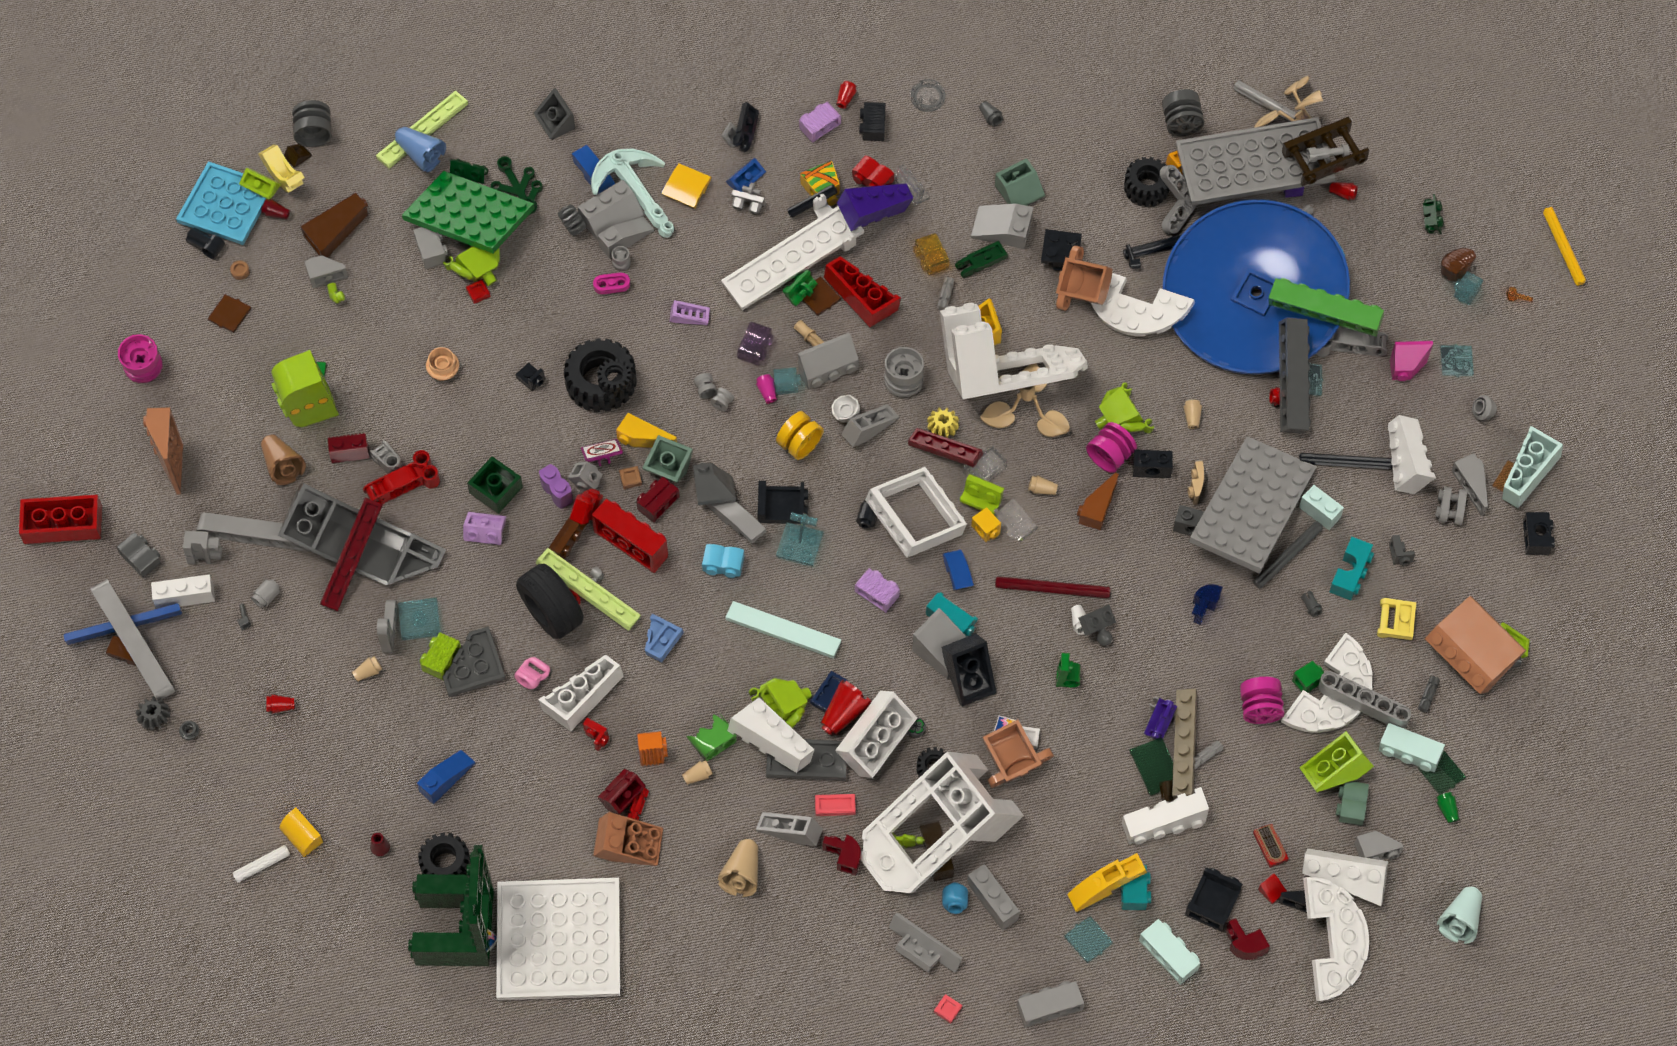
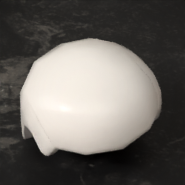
[831,395,860,423]

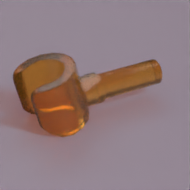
[1506,287,1533,302]

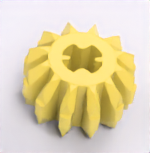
[927,407,959,438]

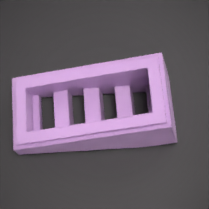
[669,300,710,325]

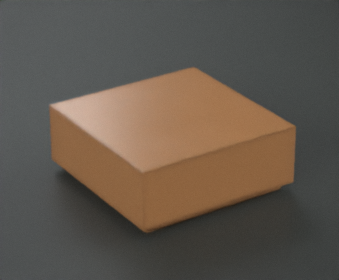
[619,466,642,489]

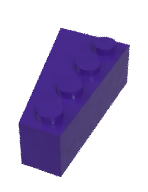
[837,184,914,231]

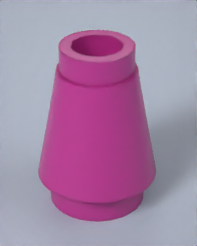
[756,374,777,404]

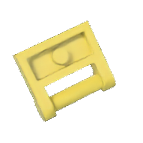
[1377,598,1416,640]

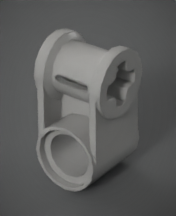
[369,440,402,474]

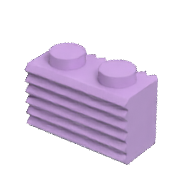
[799,102,841,142]
[855,568,900,613]

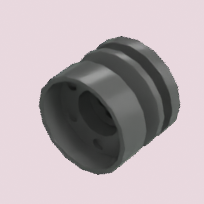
[1162,89,1204,136]
[292,100,332,147]

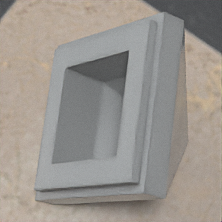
[721,122,737,148]

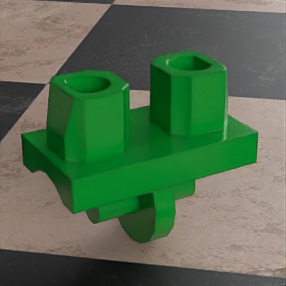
[783,270,818,306]

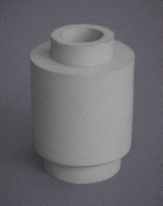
[251,579,280,608]

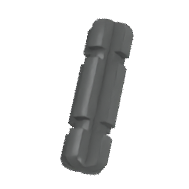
[1418,676,1440,712]

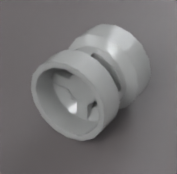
[611,246,631,271]
[694,373,717,399]

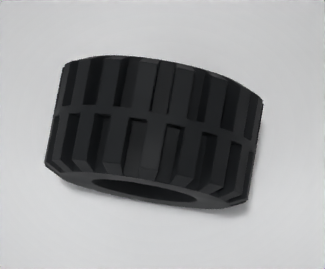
[1124,157,1170,207]
[418,832,470,875]

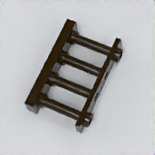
[1282,116,1369,186]

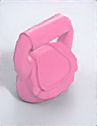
[514,657,550,689]

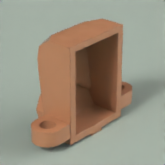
[1056,246,1112,311]
[983,719,1054,788]

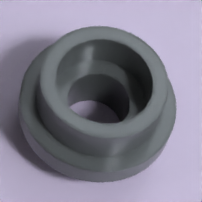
[179,721,199,740]

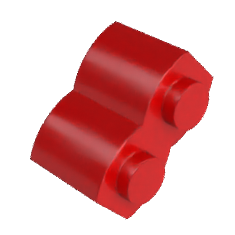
[852,155,894,187]
[569,489,603,524]

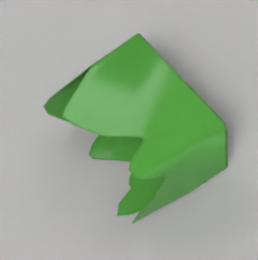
[686,714,737,761]

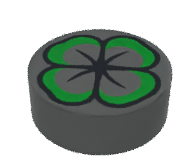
[907,717,926,738]

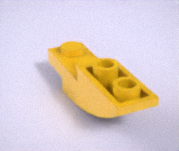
[1067,853,1147,912]

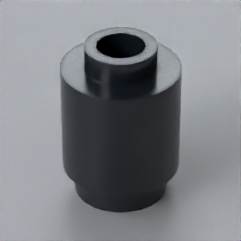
[856,500,877,529]

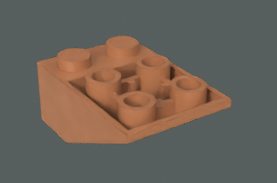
[593,812,663,866]

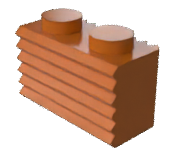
[637,731,668,766]

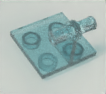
[776,512,824,566]

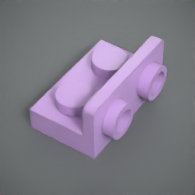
[463,512,506,545]

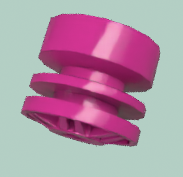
[118,334,163,383]
[1086,422,1137,473]
[1240,676,1285,724]

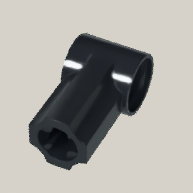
[186,228,225,259]

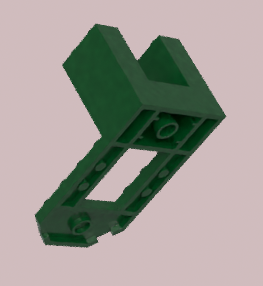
[408,845,494,966]

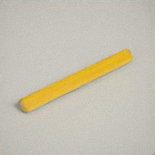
[1543,207,1586,286]

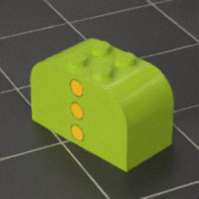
[271,350,339,427]

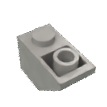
[1354,831,1403,860]

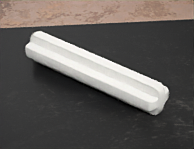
[233,845,290,882]

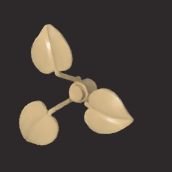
[1254,76,1323,128]
[980,363,1070,437]

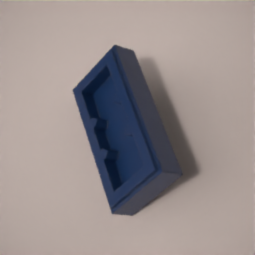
[810,671,848,712]

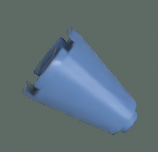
[395,127,446,172]

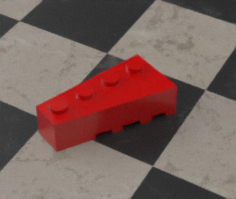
[824,256,901,327]

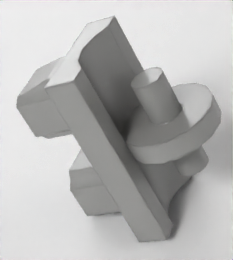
[731,182,766,215]

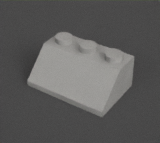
[577,180,645,241]
[798,333,859,389]

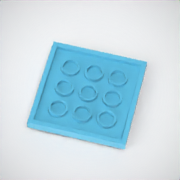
[176,161,267,245]

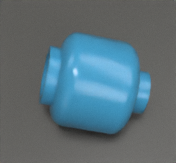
[942,882,969,914]

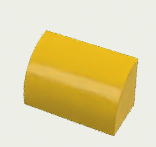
[279,807,323,857]

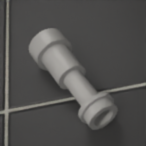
[1307,144,1350,163]

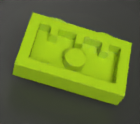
[960,474,1004,515]

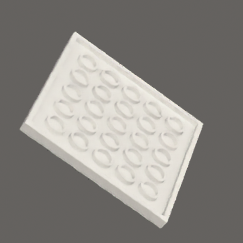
[496,878,620,1001]

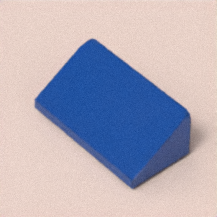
[726,158,766,192]

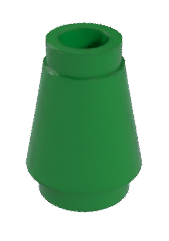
[1436,792,1459,823]

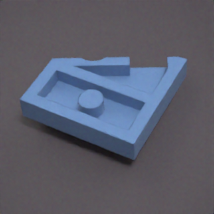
[645,614,684,662]

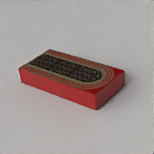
[1253,824,1289,868]

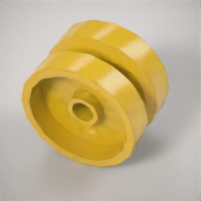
[776,411,824,460]

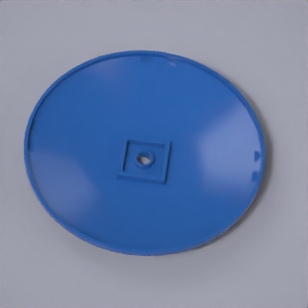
[1163,200,1350,375]

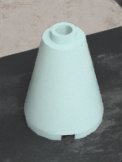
[1437,887,1482,944]

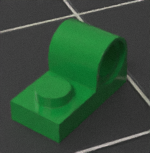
[1056,653,1081,688]

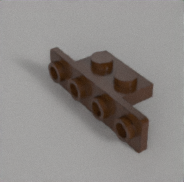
[549,516,590,559]

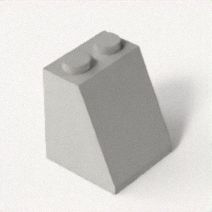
[912,608,966,679]

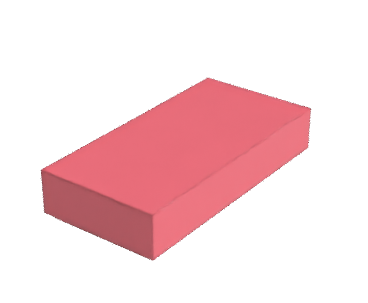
[815,794,856,816]

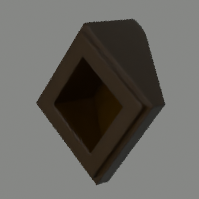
[284,144,312,167]
[1159,780,1175,802]

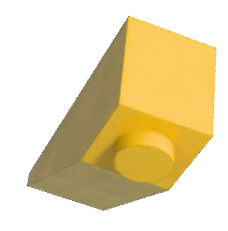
[616,413,677,448]

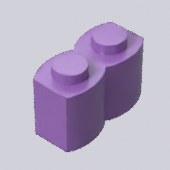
[539,464,573,509]

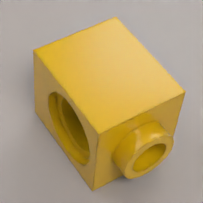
[971,507,1001,542]

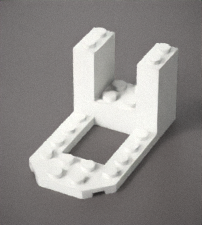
[940,303,1088,399]
[860,752,1024,893]

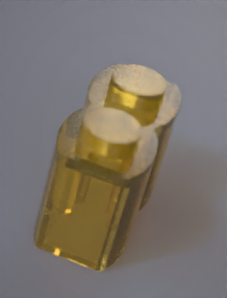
[913,233,950,275]

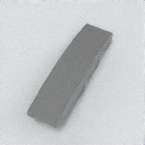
[706,501,766,544]

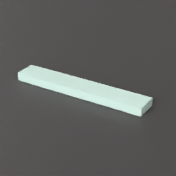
[726,601,841,659]

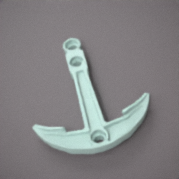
[591,148,674,238]

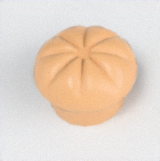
[426,347,459,381]

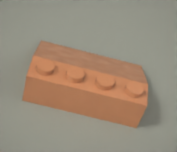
[143,407,183,495]
[1425,596,1526,694]

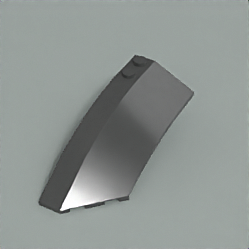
[278,483,446,585]

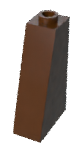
[301,193,368,258]

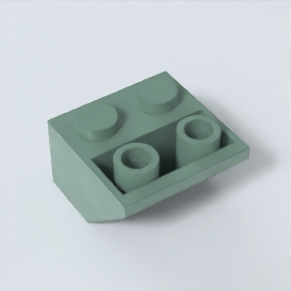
[995,158,1045,206]

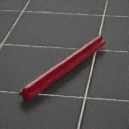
[995,576,1111,598]

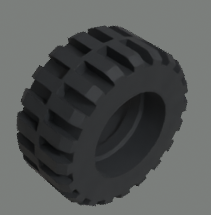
[564,338,637,412]

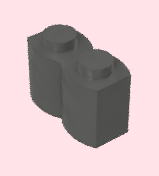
[116,532,161,578]

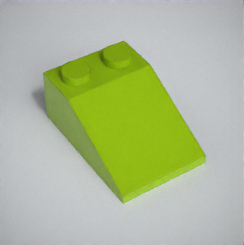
[1299,731,1374,792]

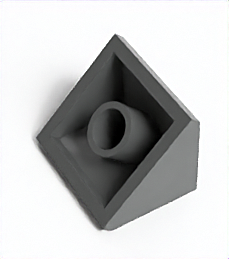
[533,88,575,140]

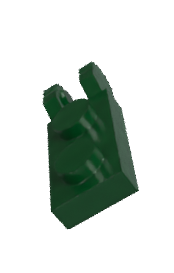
[955,241,1008,278]

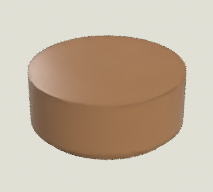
[230,261,250,280]

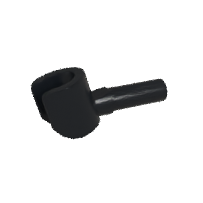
[1126,244,1141,269]

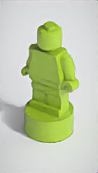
[892,833,924,848]

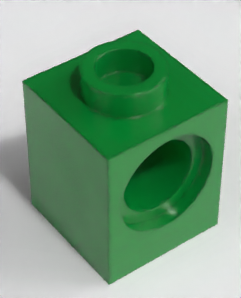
[1292,661,1324,693]

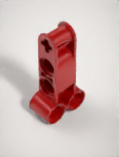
[363,450,440,504]

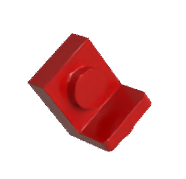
[583,718,609,751]

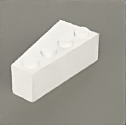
[1388,415,1436,494]
[538,655,624,731]
[727,698,814,773]
[1122,787,1209,845]

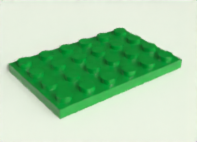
[402,171,535,254]

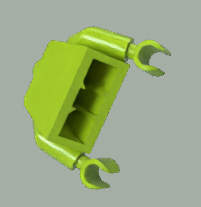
[443,246,500,286]
[1095,382,1155,433]
[749,678,811,728]

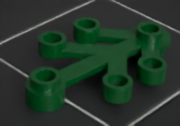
[491,156,543,215]

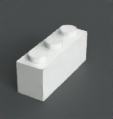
[151,574,215,609]

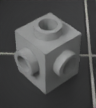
[568,461,603,492]

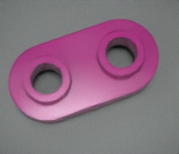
[593,273,630,294]

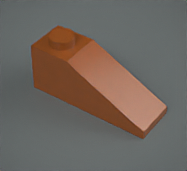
[1077,473,1119,531]

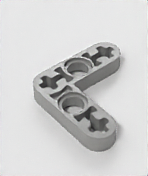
[1160,165,1197,234]
[377,600,397,653]

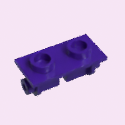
[1144,698,1177,742]

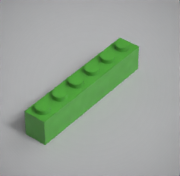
[1269,278,1384,337]

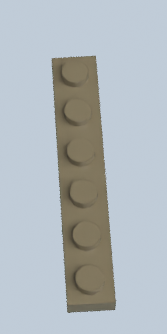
[1172,689,1197,799]

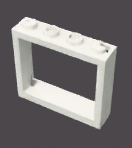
[865,467,967,558]

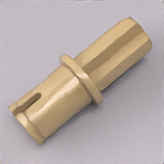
[794,320,824,347]

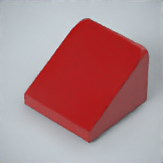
[1258,873,1287,904]

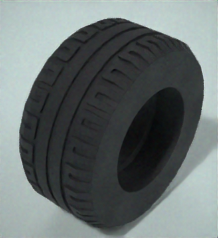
[516,564,584,639]

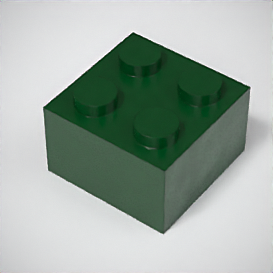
[467,456,523,514]

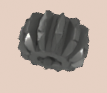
[558,204,586,236]
[136,696,170,731]

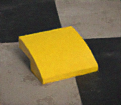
[662,163,712,209]

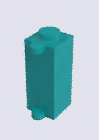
[926,592,978,636]

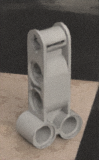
[1316,327,1388,357]

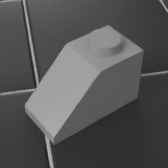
[304,256,348,288]

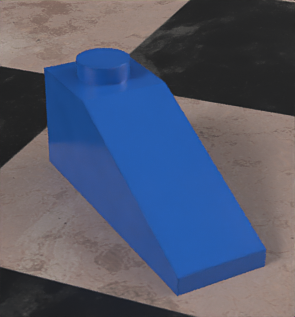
[417,750,476,805]

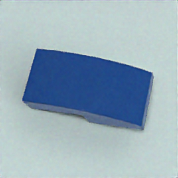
[942,550,974,590]

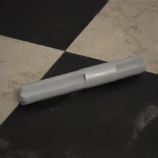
[1234,80,1296,122]

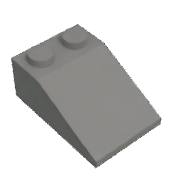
[971,203,1033,249]

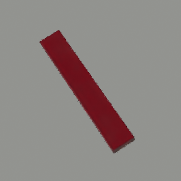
[320,497,383,612]

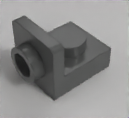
[1389,535,1415,566]

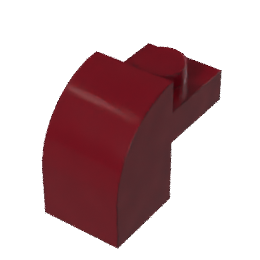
[822,834,861,876]
[1226,918,1270,960]

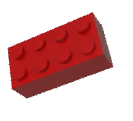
[19,495,102,544]
[592,498,668,573]

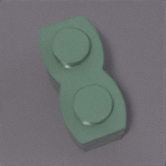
[1336,781,1369,826]

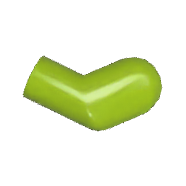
[327,283,345,303]

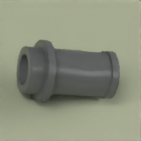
[1301,591,1322,617]

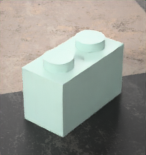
[1299,485,1344,530]

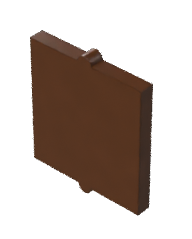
[802,276,841,316]
[208,294,251,333]

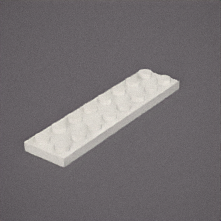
[721,206,864,311]

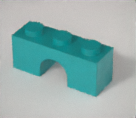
[1329,536,1374,601]

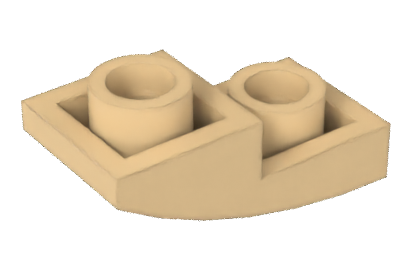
[1188,461,1204,505]

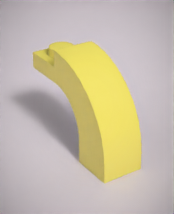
[258,145,305,193]

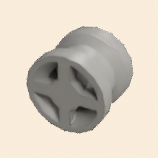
[710,388,734,411]

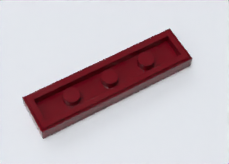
[908,428,983,467]

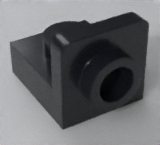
[515,362,545,391]

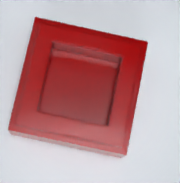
[466,280,491,304]

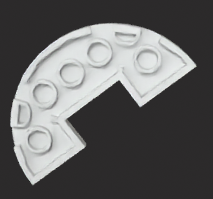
[1091,273,1195,336]
[1281,633,1373,733]
[1303,877,1369,1001]

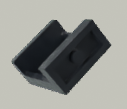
[757,481,808,524]
[1185,868,1243,932]

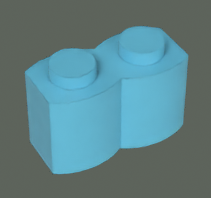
[702,544,745,578]

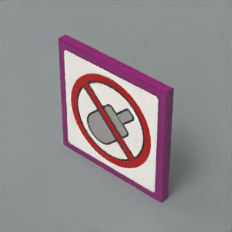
[581,439,623,466]

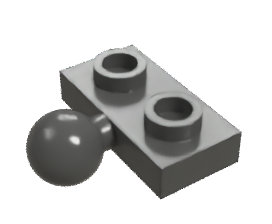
[1078,605,1116,646]

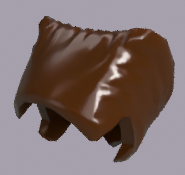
[1440,248,1476,281]

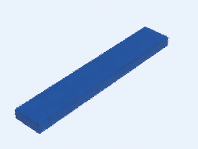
[63,603,182,645]

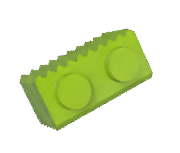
[420,632,461,680]

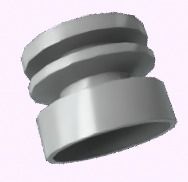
[884,347,924,397]

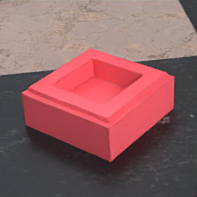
[934,994,962,1024]

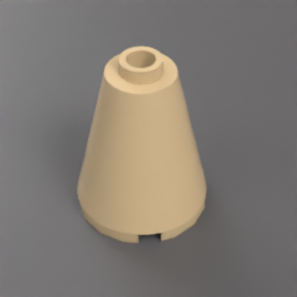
[718,839,758,897]

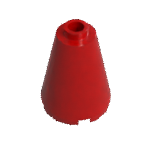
[821,679,872,735]

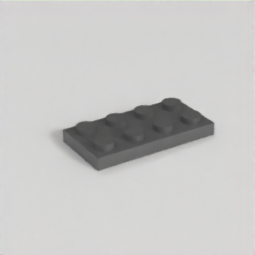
[766,739,846,781]

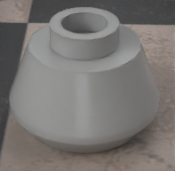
[1472,395,1497,420]

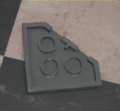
[443,626,506,697]

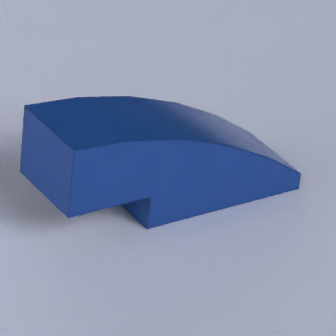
[572,145,615,194]

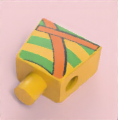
[800,161,840,206]

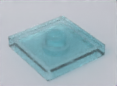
[398,598,441,640]

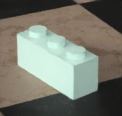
[1379,723,1445,773]
[1139,919,1200,985]

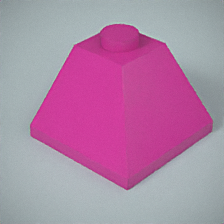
[1390,341,1433,381]

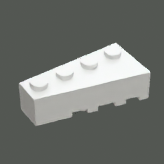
[1303,849,1388,906]

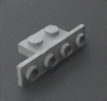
[889,913,963,972]

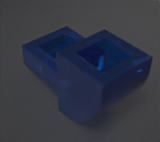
[1192,584,1223,625]

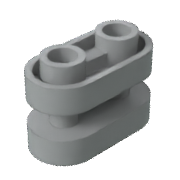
[1435,486,1467,526]

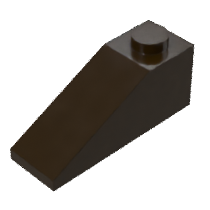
[919,821,954,882]

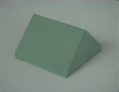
[642,435,693,483]

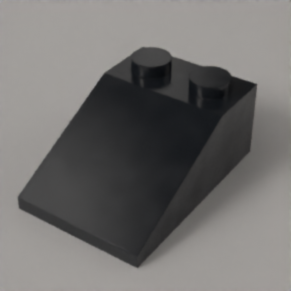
[941,634,996,707]

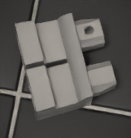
[183,531,222,565]

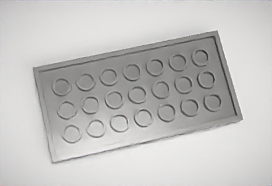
[1176,117,1336,206]
[1189,436,1317,574]

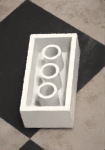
[835,691,917,778]

